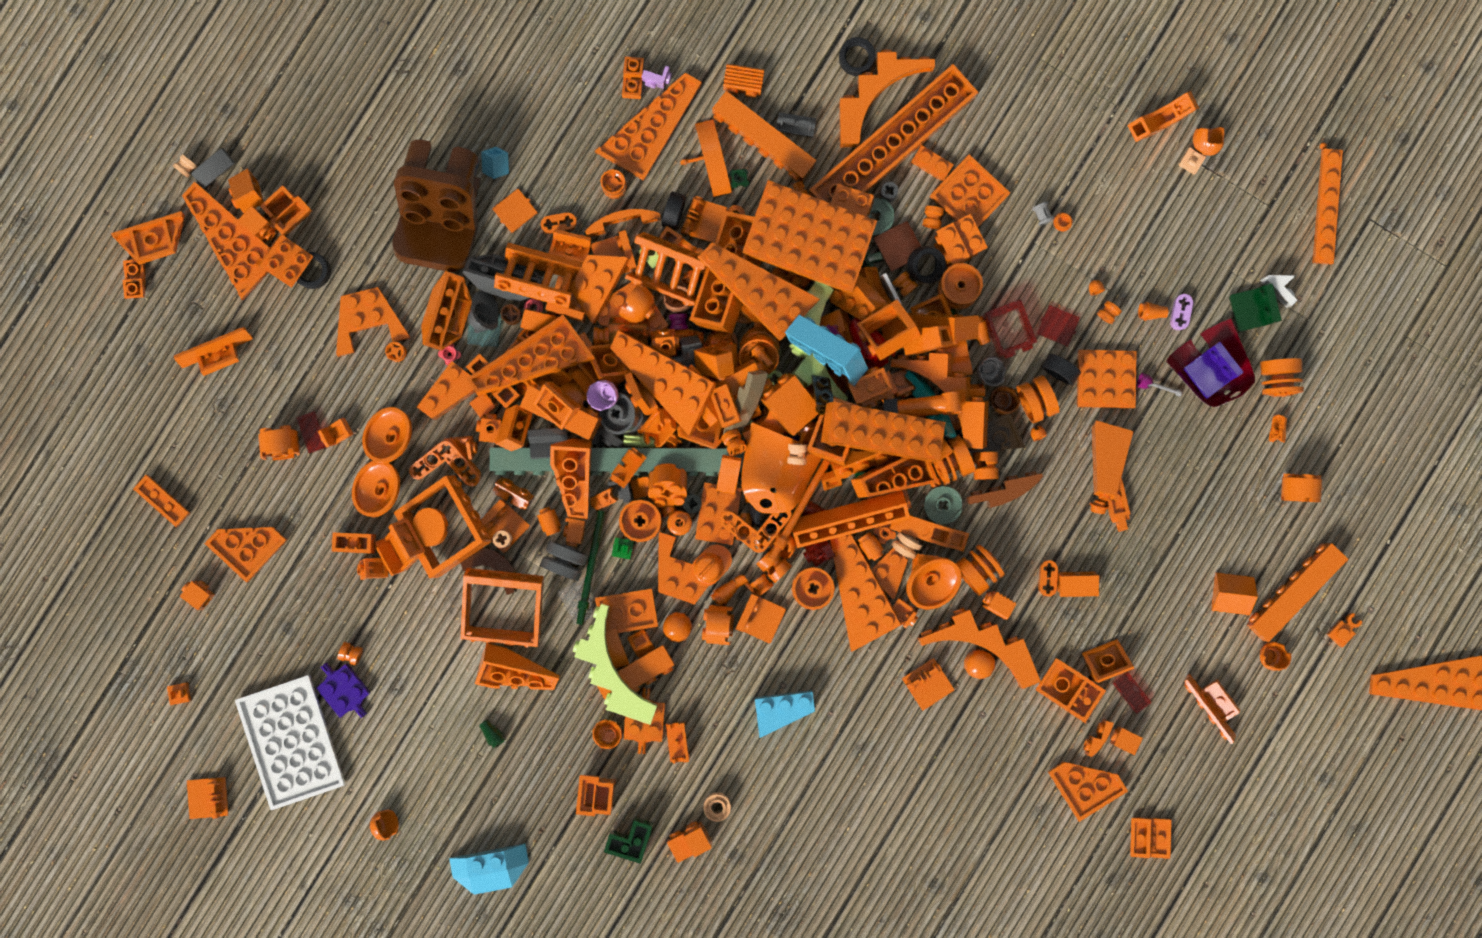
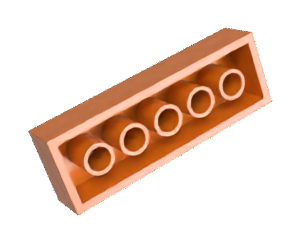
[689,211,757,334]
[821,401,945,462]

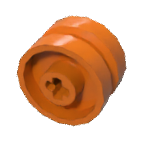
[937,263,983,310]
[1016,375,1059,424]
[619,500,662,542]
[791,567,835,610]

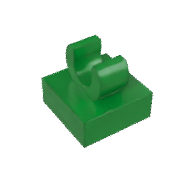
[611,537,634,560]

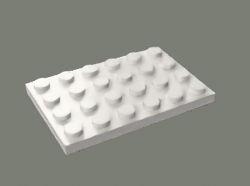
[235,675,346,810]

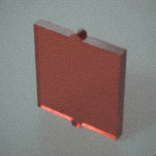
[1037,305,1080,347]

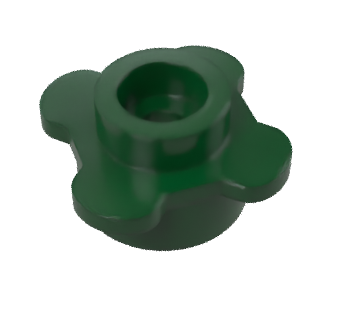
[729,168,749,188]

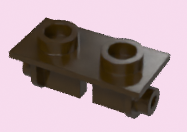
[811,375,834,415]

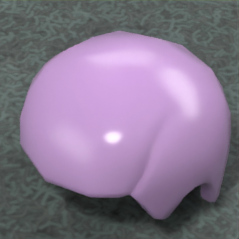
[586,380,619,411]

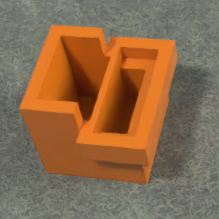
[260,185,312,236]
[576,774,616,816]

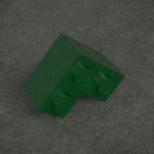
[604,817,653,864]

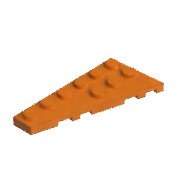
[610,330,717,436]
[830,534,902,652]

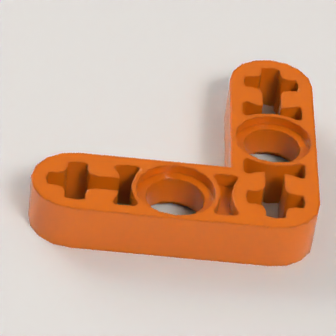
[409,438,482,486]
[720,510,792,553]

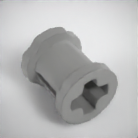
[1032,201,1055,226]

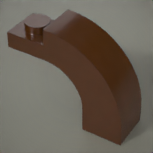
[460,548,517,595]

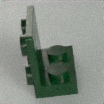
[1229,284,1282,332]

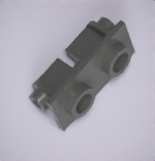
[776,112,816,137]

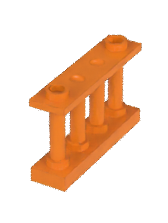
[625,232,707,306]
[494,242,582,308]

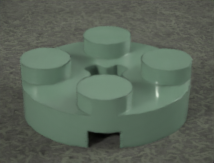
[869,198,894,237]
[923,486,962,524]

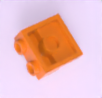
[934,213,988,265]

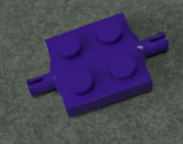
[316,663,371,718]

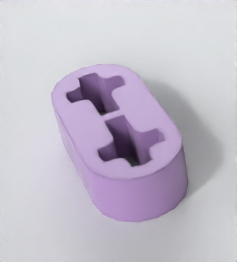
[1170,294,1193,330]

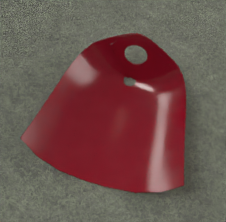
[1166,319,1255,407]

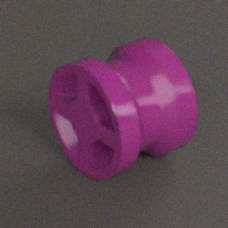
[669,314,688,330]

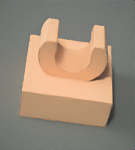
[1178,147,1206,175]

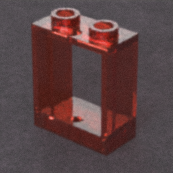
[983,299,1037,359]

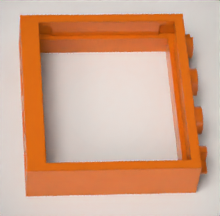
[394,475,492,578]
[461,568,544,648]

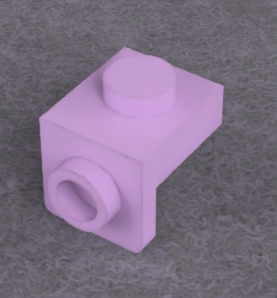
[642,66,672,89]

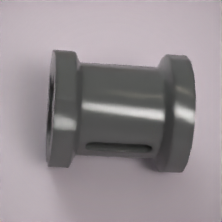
[880,182,898,202]

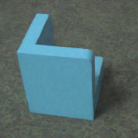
[481,147,509,179]

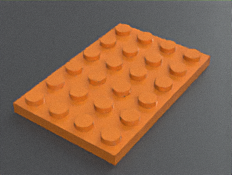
[742,180,877,294]

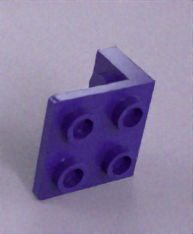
[1184,342,1244,398]

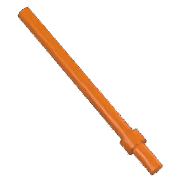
[768,459,830,562]

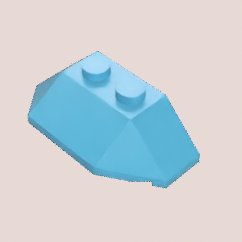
[449,843,529,895]

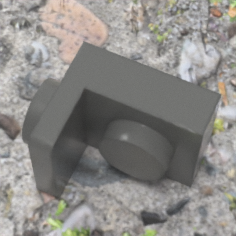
[592,425,623,448]
[608,481,633,503]

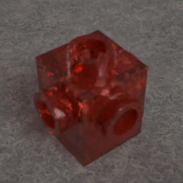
[803,540,836,568]

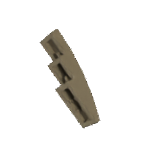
[723,370,768,434]

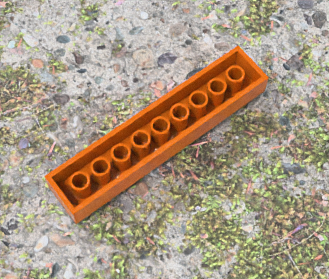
[808,64,978,203]

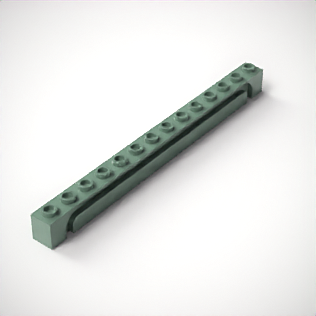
[489,448,745,476]

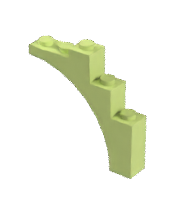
[789,281,848,401]
[573,603,657,725]

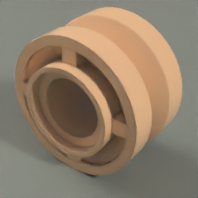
[891,532,922,559]
[703,792,731,822]

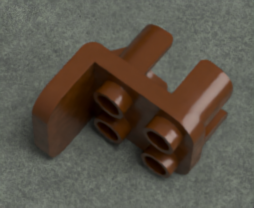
[392,139,481,272]

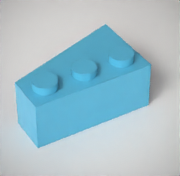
[755,690,815,738]

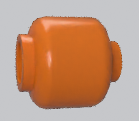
[667,511,692,536]

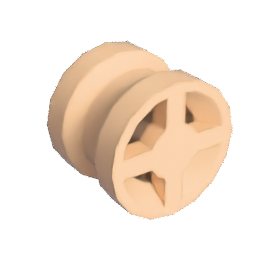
[173,154,198,178]

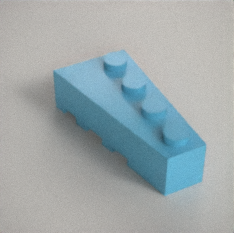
[785,315,868,386]

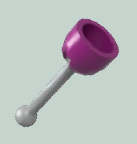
[1137,373,1183,397]

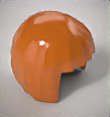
[1193,127,1225,156]

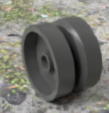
[598,391,648,435]
[539,541,589,581]

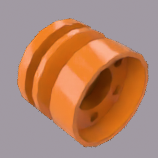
[739,327,780,375]
[1260,358,1304,397]
[931,435,976,485]
[955,544,1005,596]

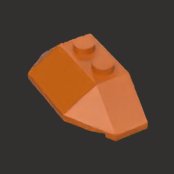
[421,271,472,351]

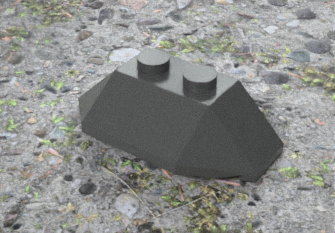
[463,254,543,302]

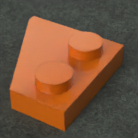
[872,547,908,600]

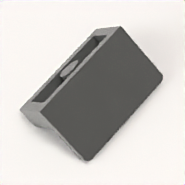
[528,428,568,459]

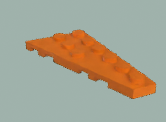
[595,73,702,181]
[182,181,271,300]
[697,242,820,341]
[467,315,595,396]
[1369,655,1482,710]

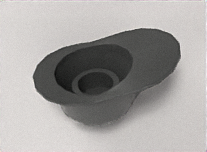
[468,291,498,333]

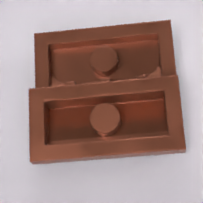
[873,221,925,272]

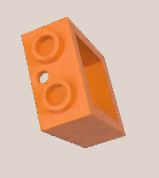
[857,299,920,361]

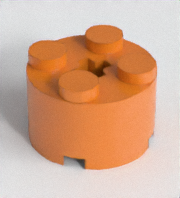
[258,425,300,460]
[648,464,687,508]
[1281,473,1322,503]
[702,605,734,645]

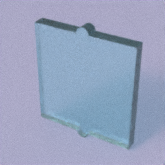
[467,313,502,347]

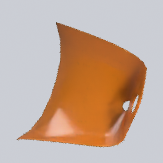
[742,422,822,513]

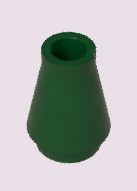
[479,719,506,749]

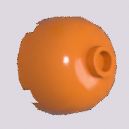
[619,284,655,323]

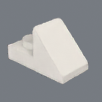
[1260,275,1297,308]

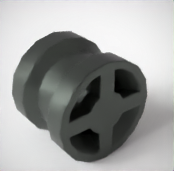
[680,493,702,513]

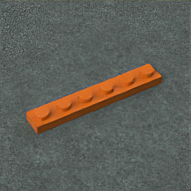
[1312,148,1343,265]

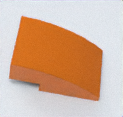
[1035,658,1106,724]

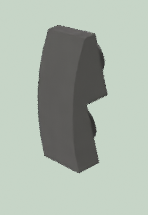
[191,148,235,189]

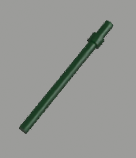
[576,511,605,625]

